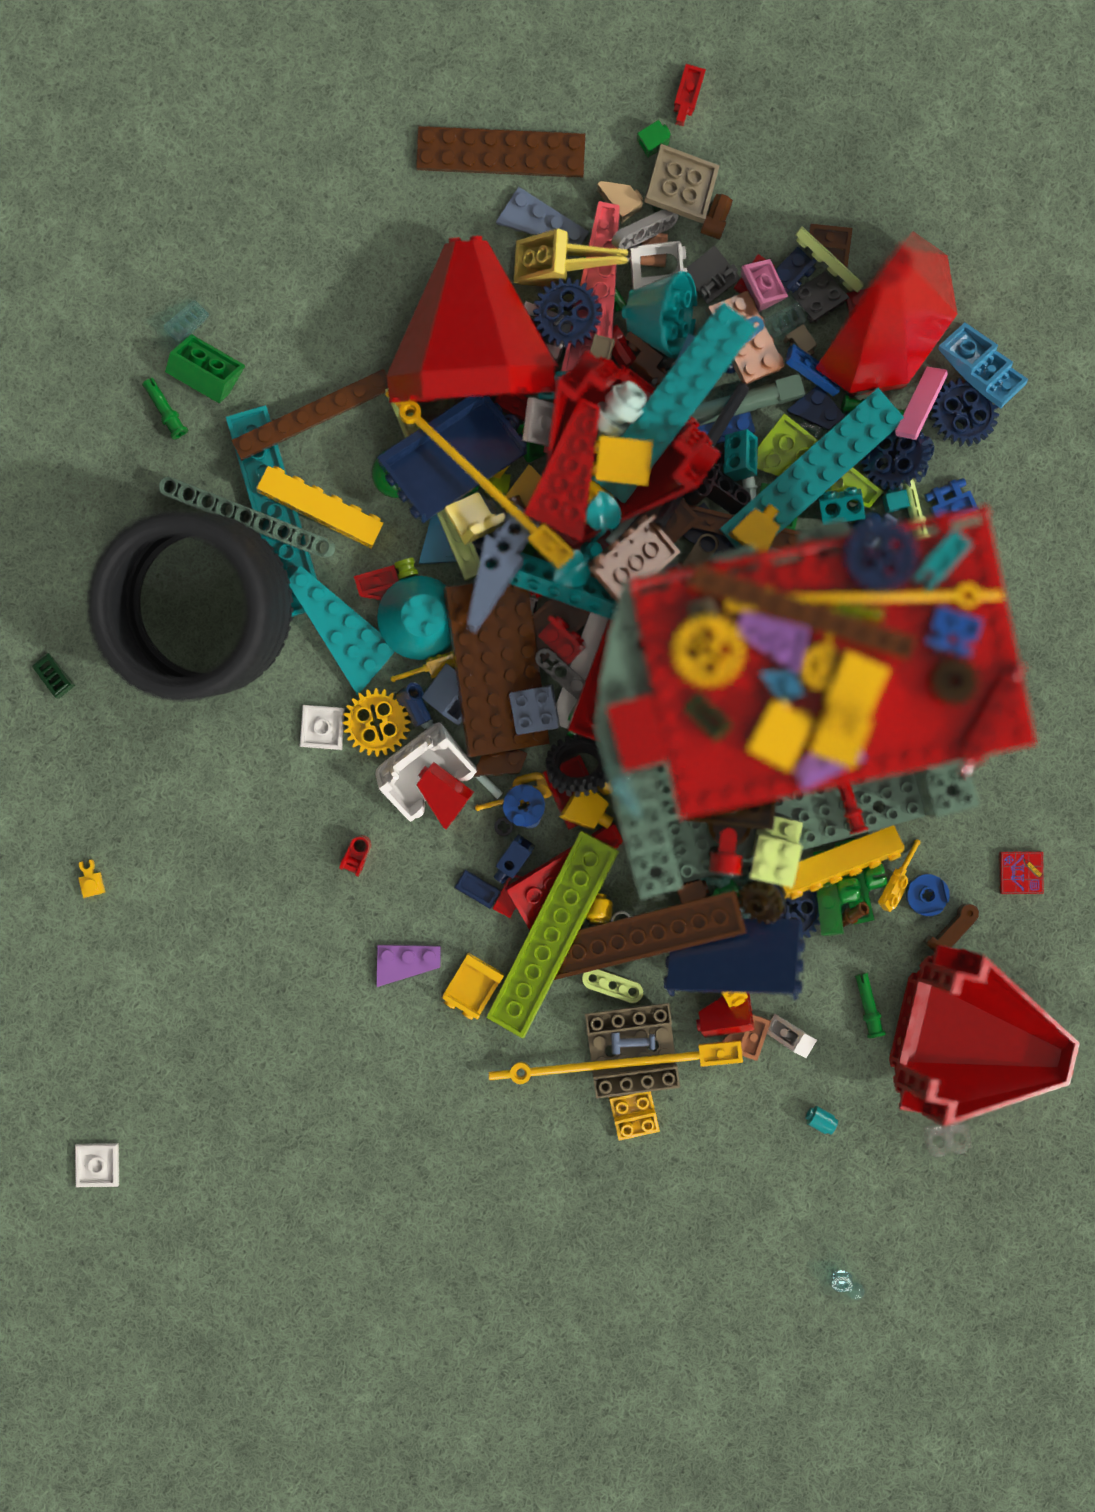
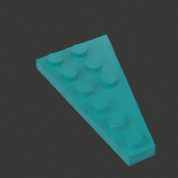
[289,566,395,696]

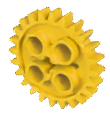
[672,613,747,688]
[343,688,412,757]

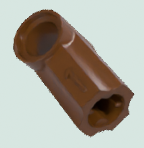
[700,194,733,240]

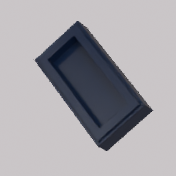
[454,869,501,909]

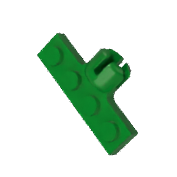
[834,838,887,925]
[813,850,861,936]

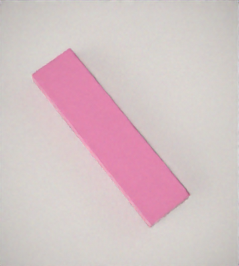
[895,367,948,440]

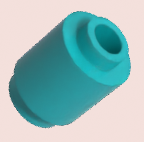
[805,1106,838,1135]

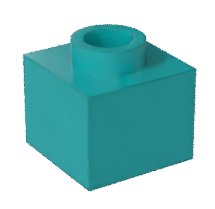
[882,488,910,513]

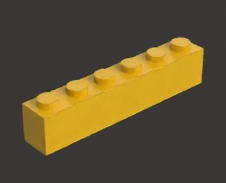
[257,466,383,549]
[778,825,905,899]

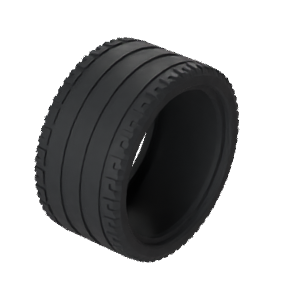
[86,511,293,701]

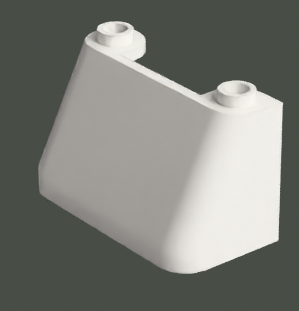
[375,722,477,822]

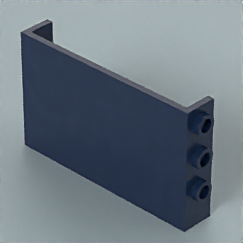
[377,395,528,523]
[664,918,805,1000]

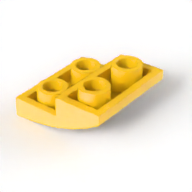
[609,1092,660,1141]

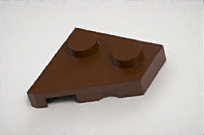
[809,224,853,268]
[474,749,528,777]

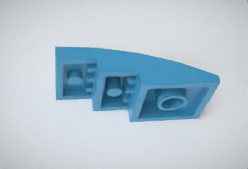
[938,322,1028,408]

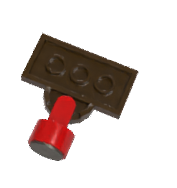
[687,799,776,877]

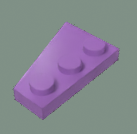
[737,611,810,673]
[793,750,866,790]
[377,945,441,987]

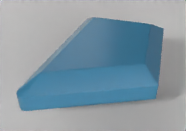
[761,672,803,701]

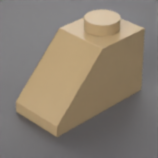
[597,181,643,223]

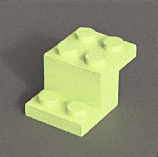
[750,817,803,887]

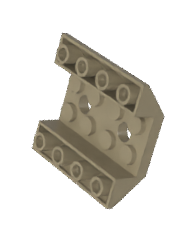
[585,1003,680,1099]

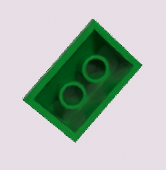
[165,334,245,403]

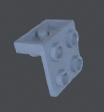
[509,684,560,735]

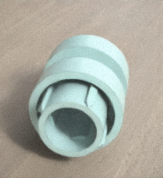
[596,381,646,440]

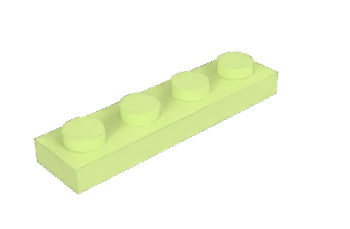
[795,226,863,292]

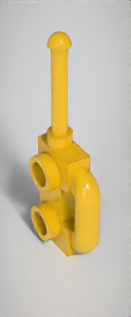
[801,606,836,691]
[390,651,455,682]
[475,772,552,811]
[878,839,921,912]

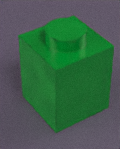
[637,120,671,157]

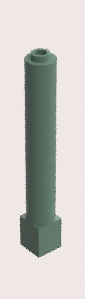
[691,373,805,426]

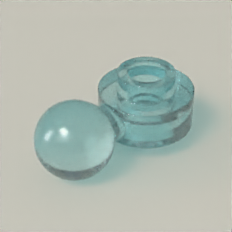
[831,1270,865,1300]

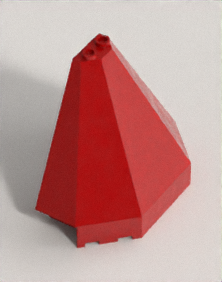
[815,231,958,397]
[386,236,559,403]
[546,350,721,545]
[889,945,1079,1126]

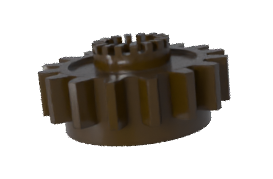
[929,656,981,706]
[738,879,785,925]

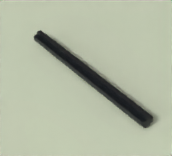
[654,383,749,528]

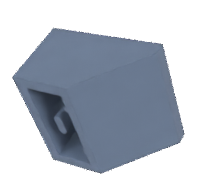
[422,663,462,726]

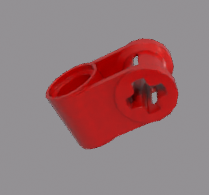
[339,835,371,877]

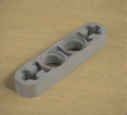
[612,209,678,250]

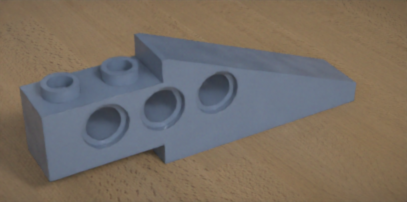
[468,505,539,633]

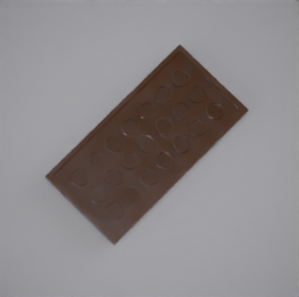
[444,583,550,757]

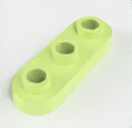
[582,969,643,1003]

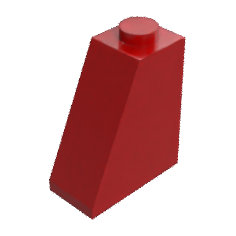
[416,762,474,830]
[696,993,755,1038]

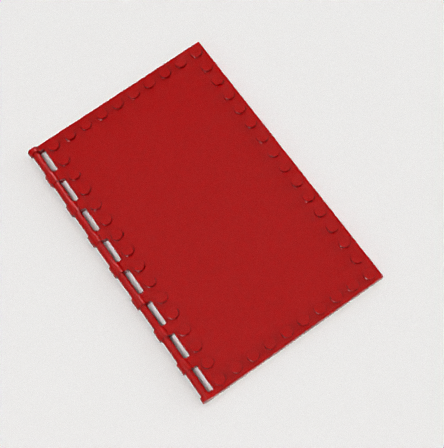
[629,504,1037,819]

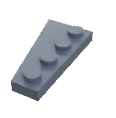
[496,187,589,245]

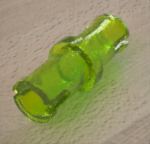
[836,602,884,623]

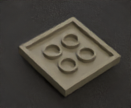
[644,144,719,224]

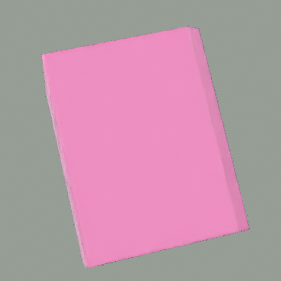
[741,259,788,312]

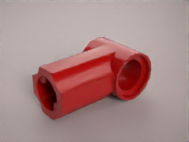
[612,325,636,367]

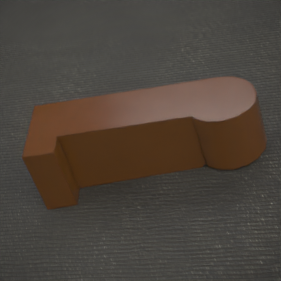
[923,904,979,952]

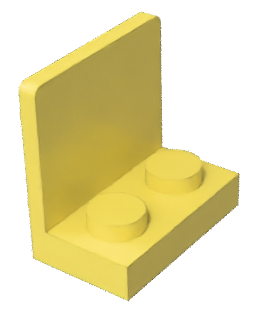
[444,492,506,545]

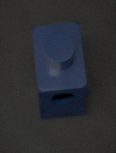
[493,834,536,884]

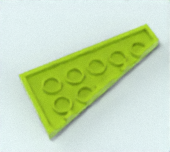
[757,413,883,508]

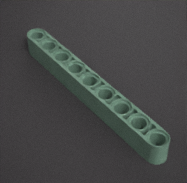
[159,477,335,558]

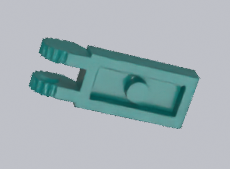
[913,529,972,591]

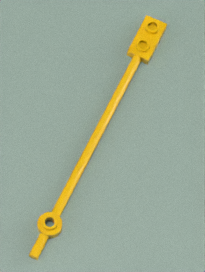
[385,390,574,570]
[725,584,1003,611]
[489,1040,743,1084]

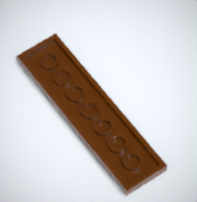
[416,126,585,178]

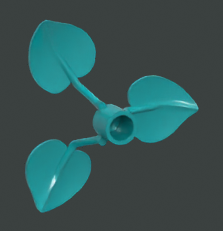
[553,491,621,587]

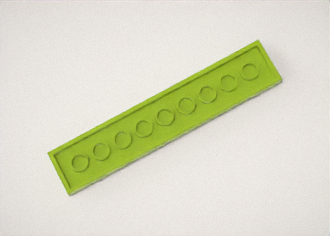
[486,831,619,1038]

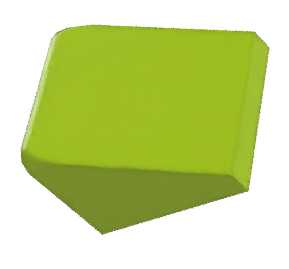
[487,474,511,496]

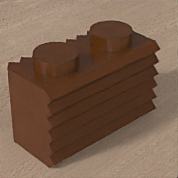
[677,879,710,904]

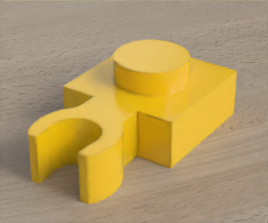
[78,859,105,898]

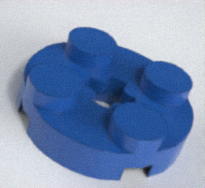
[503,785,545,827]
[906,874,950,916]

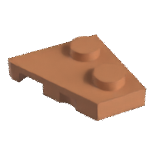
[721,1014,771,1061]

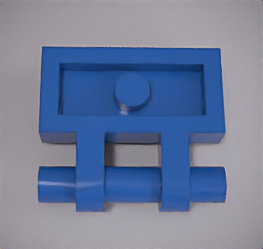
[924,478,978,517]
[925,606,983,658]

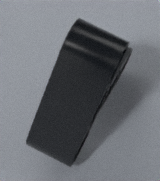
[684,451,751,514]

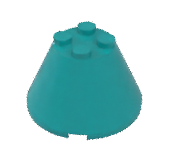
[622,271,697,359]
[377,576,452,660]

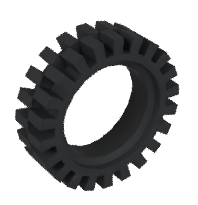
[545,734,609,797]

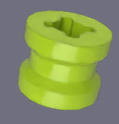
[394,558,419,580]

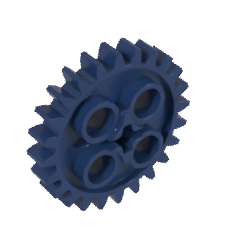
[533,277,602,349]
[930,378,999,447]
[861,428,931,491]
[843,517,919,592]
[779,889,820,939]

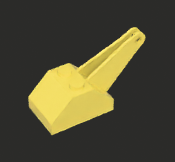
[514,229,628,287]

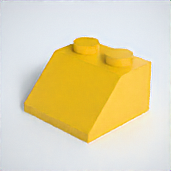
[810,704,873,769]

